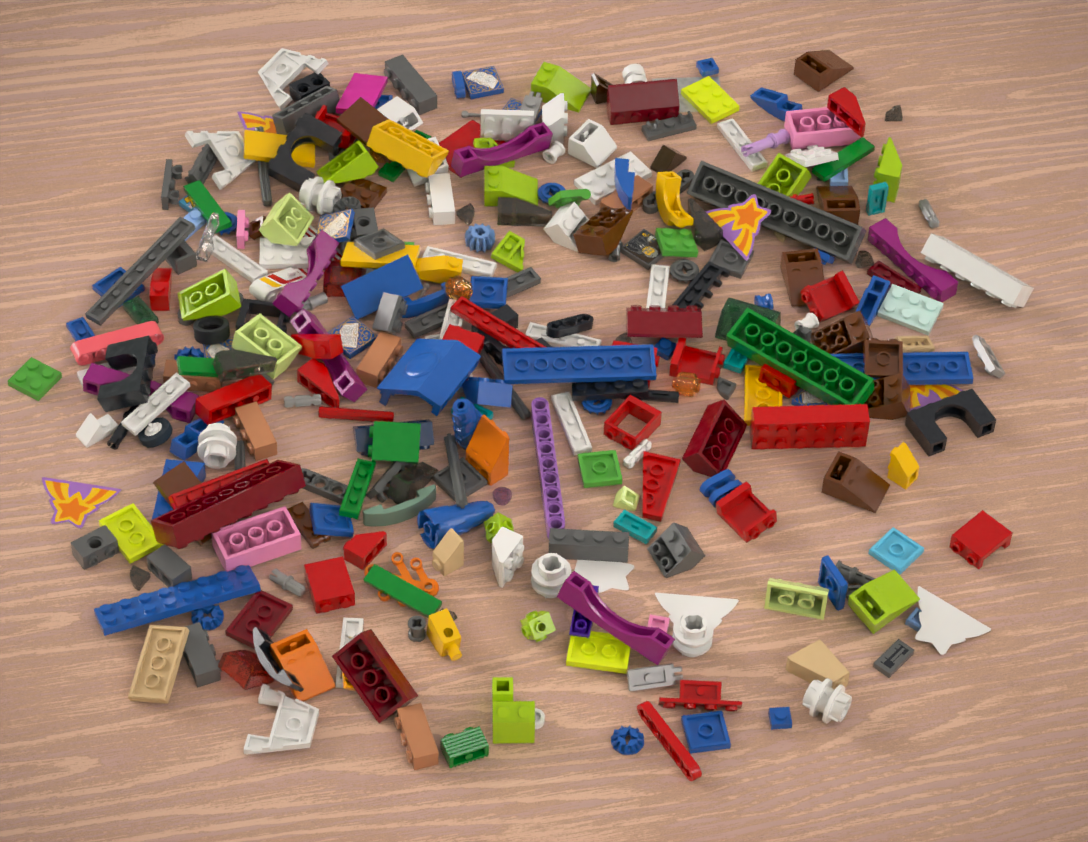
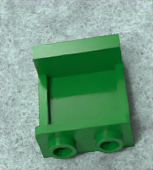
[368,421,421,465]

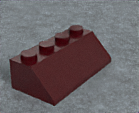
[607,79,680,125]
[626,305,703,338]
[682,399,747,477]
[332,629,418,723]

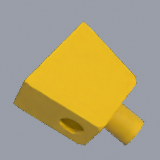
[426,608,462,661]

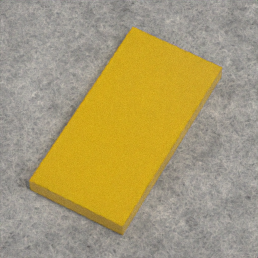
[244,130,315,168]
[341,242,420,268]
[744,365,783,426]

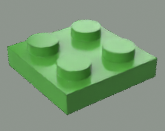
[655,228,698,258]
[8,357,62,401]
[577,450,623,488]

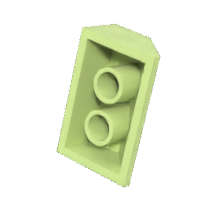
[259,192,315,246]
[231,314,302,379]
[764,578,829,620]

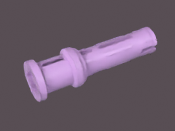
[741,129,790,157]

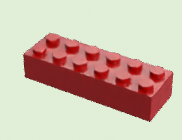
[749,404,870,450]

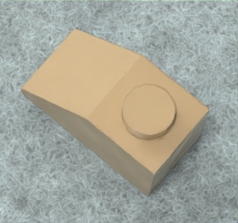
[432,528,464,577]

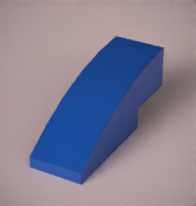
[750,87,803,122]
[614,158,635,210]
[856,275,891,327]
[170,418,224,461]

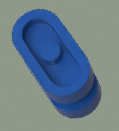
[699,469,742,508]

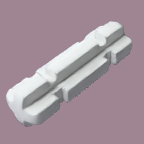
[623,439,652,469]

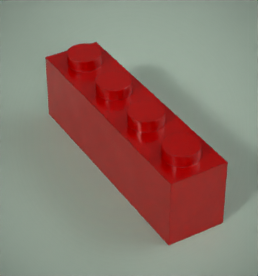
[195,373,272,426]

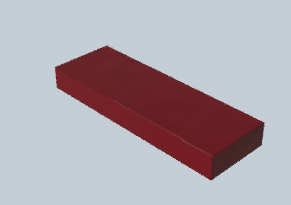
[867,260,922,294]

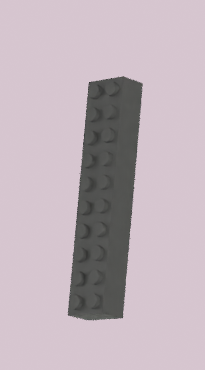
[687,160,866,264]

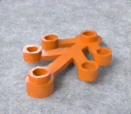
[364,552,439,607]

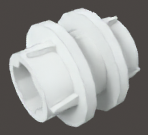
[299,176,342,215]
[197,423,237,469]
[531,553,571,599]
[672,612,714,657]
[802,678,852,724]

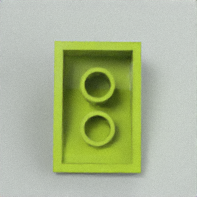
[531,62,591,113]
[316,140,379,184]
[758,153,812,197]
[484,166,538,207]
[177,268,241,321]

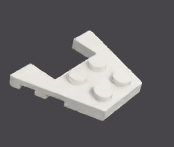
[258,48,329,110]
[184,131,256,190]
[244,684,319,755]

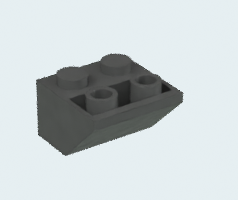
[372,292,408,336]
[647,522,705,578]

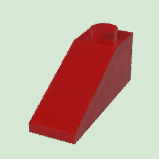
[827,87,866,138]
[149,268,172,311]
[291,334,343,359]
[297,358,339,408]

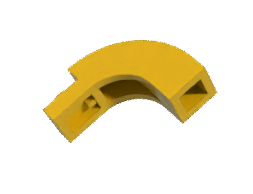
[656,171,694,228]

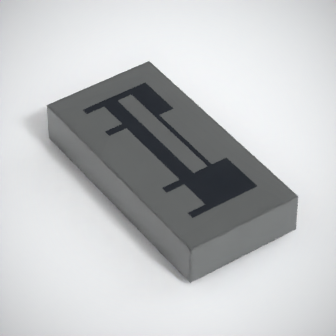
[873,639,914,678]

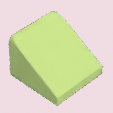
[613,486,640,511]

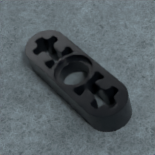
[546,314,594,338]

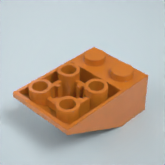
[466,414,510,486]
[270,629,336,701]

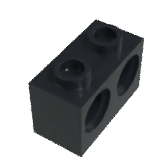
[289,72,330,102]

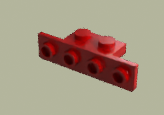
[658,680,742,712]

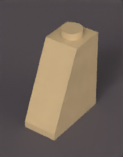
[786,639,850,689]

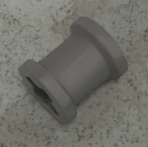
[408,615,426,642]

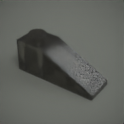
[497,197,552,226]
[687,198,723,251]
[213,349,277,382]
[387,462,438,504]

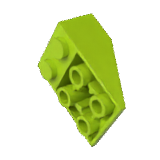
[873,137,902,203]
[848,569,920,634]

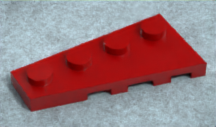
[642,451,681,522]

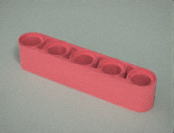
[70,321,164,366]

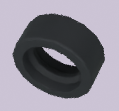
[193,316,230,345]

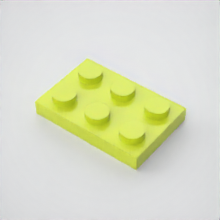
[681,76,740,124]
[99,503,164,564]
[566,631,631,674]

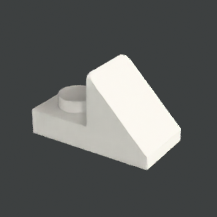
[76,413,118,448]

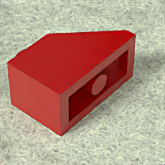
[343,531,387,570]

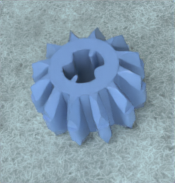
[465,223,495,253]

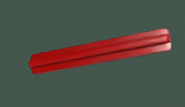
[318,406,394,422]

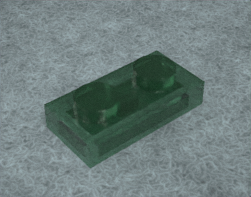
[123,296,159,325]

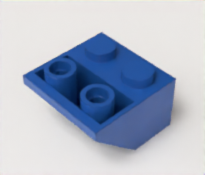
[462,377,513,407]

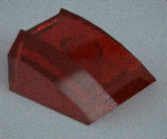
[323,260,362,297]
[218,650,275,690]

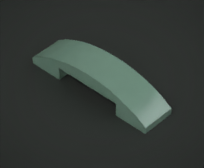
[363,484,436,527]

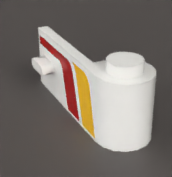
[249,267,305,302]

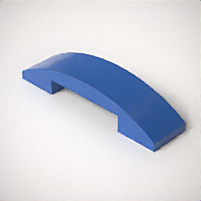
[402,277,459,318]

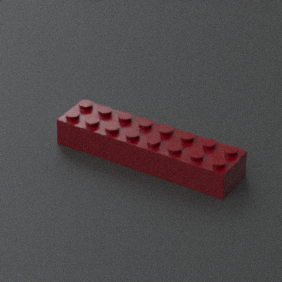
[151,460,306,549]

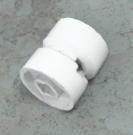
[622,64,647,84]

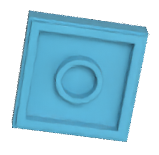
[868,527,924,575]

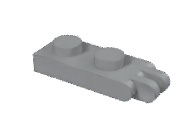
[520,91,543,125]
[972,335,1005,378]
[626,663,683,691]

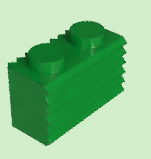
[440,726,489,768]

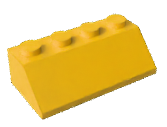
[366,119,449,178]

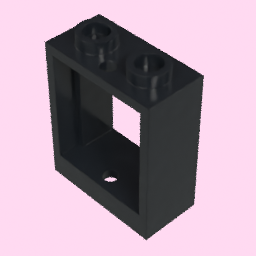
[236,298,291,333]

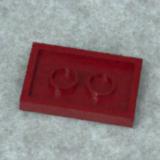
[225,590,293,649]

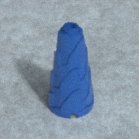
[452,399,482,450]
[417,501,495,549]

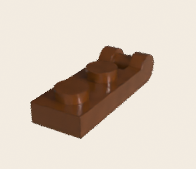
[287,502,331,549]

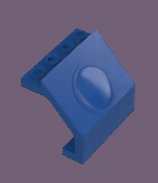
[377,338,481,416]

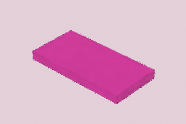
[336,73,388,114]

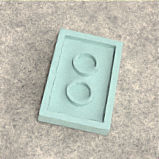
[877,284,944,336]

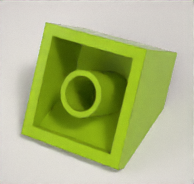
[492,701,535,744]

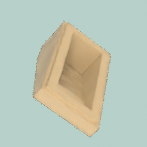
[895,335,935,353]

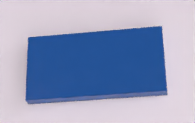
[341,254,424,320]

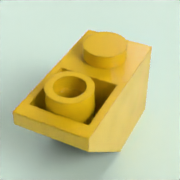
[887,442,920,490]

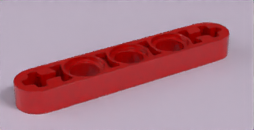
[637,701,702,782]

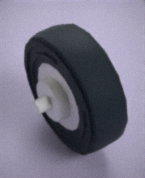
[138,417,173,448]

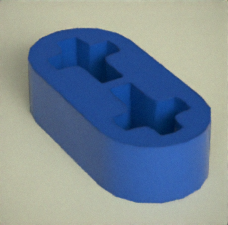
[451,71,466,99]

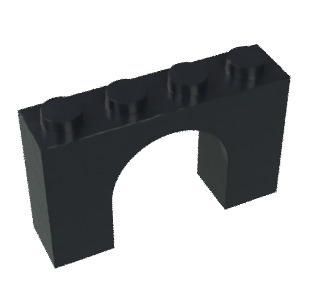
[267,113,342,192]
[471,304,551,367]
[97,335,158,412]
[905,389,996,457]

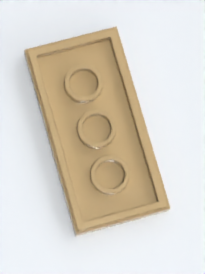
[128,625,190,704]

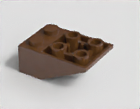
[794,50,854,92]
[816,186,860,225]
[573,206,633,256]
[780,249,825,307]
[811,310,873,354]
[864,373,910,420]
[821,451,890,513]

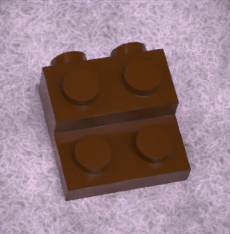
[340,178,387,209]
[863,338,903,378]

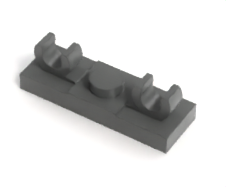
[641,111,697,141]
[184,144,218,185]
[161,159,183,210]
[366,462,414,503]

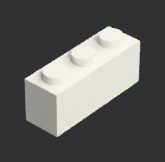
[425,173,455,225]

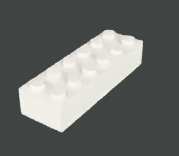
[921,233,1034,308]

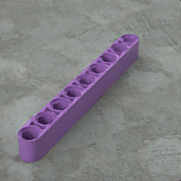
[531,397,565,539]

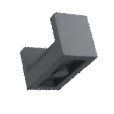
[165,240,197,275]
[147,545,192,587]

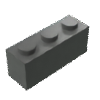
[183,622,223,688]

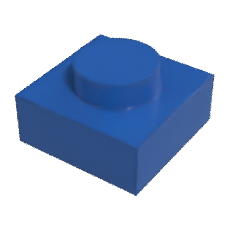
[696,58,719,77]
[815,248,835,265]
[654,337,677,361]
[768,707,792,730]

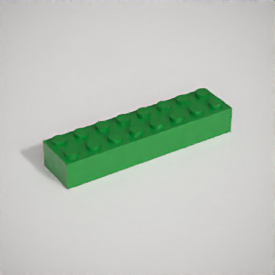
[726,307,874,405]

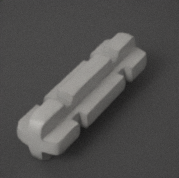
[918,199,940,228]
[284,394,322,408]

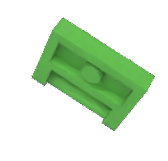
[548,189,591,208]

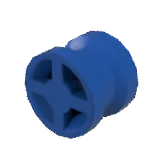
[754,293,774,313]

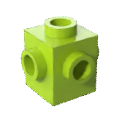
[484,512,514,544]
[520,611,556,642]

